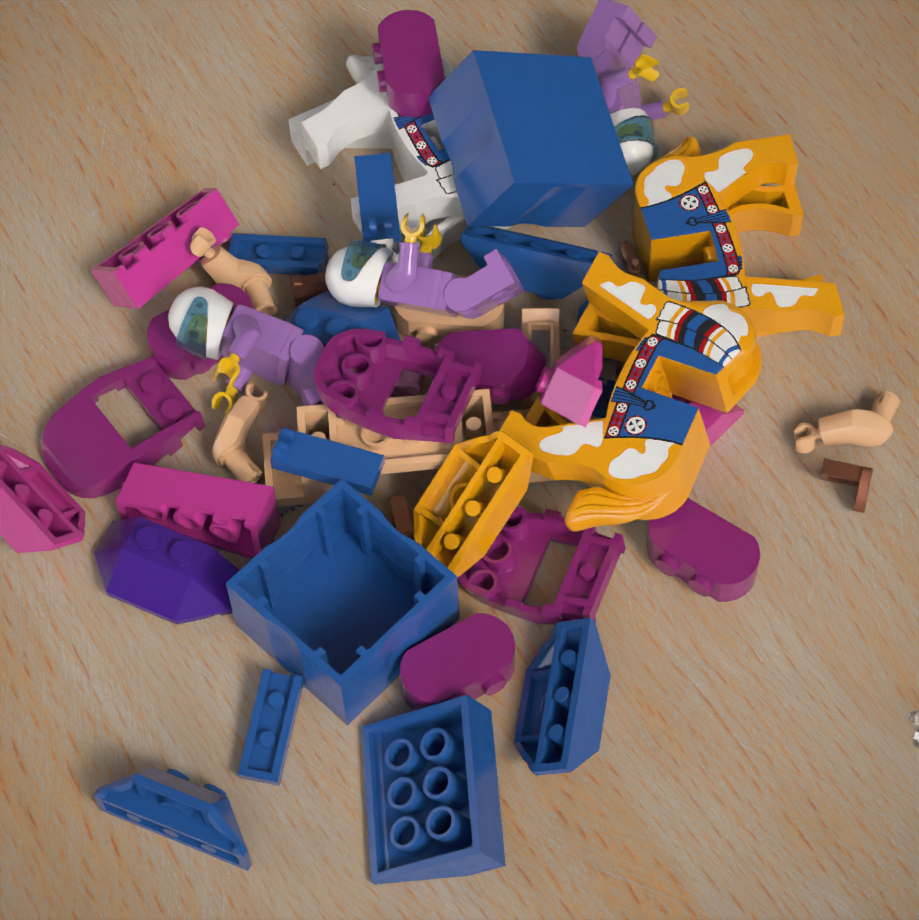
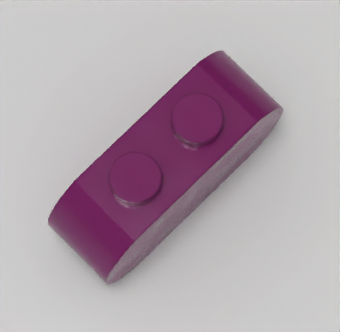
[372,10,445,117]
[147,284,253,380]
[432,328,547,404]
[647,498,760,602]
[400,613,515,711]

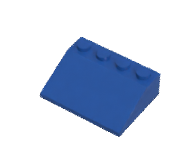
[362,695,506,885]

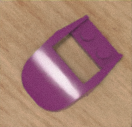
[314,329,483,443]
[41,356,205,499]
[457,507,626,624]

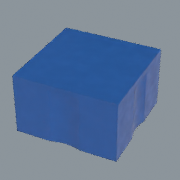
[428,50,633,227]
[226,479,460,726]

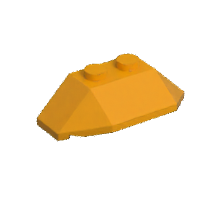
[413,430,534,578]

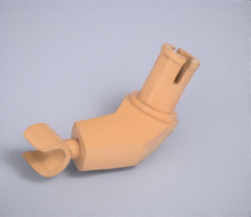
[190,227,277,316]
[212,383,268,484]
[794,391,900,454]

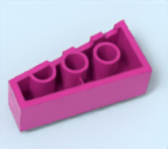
[90,188,240,309]
[116,463,281,559]

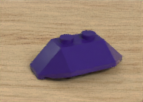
[94,517,240,625]

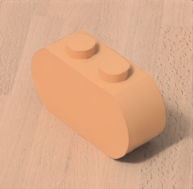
[394,275,505,345]

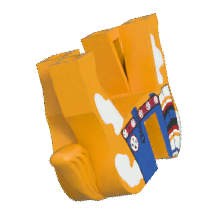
[632,134,845,338]
[500,252,762,532]

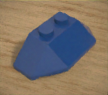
[461,226,612,300]
[282,290,400,348]
[513,618,611,776]
[93,767,252,871]

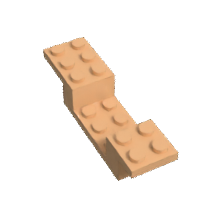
[262,389,568,507]

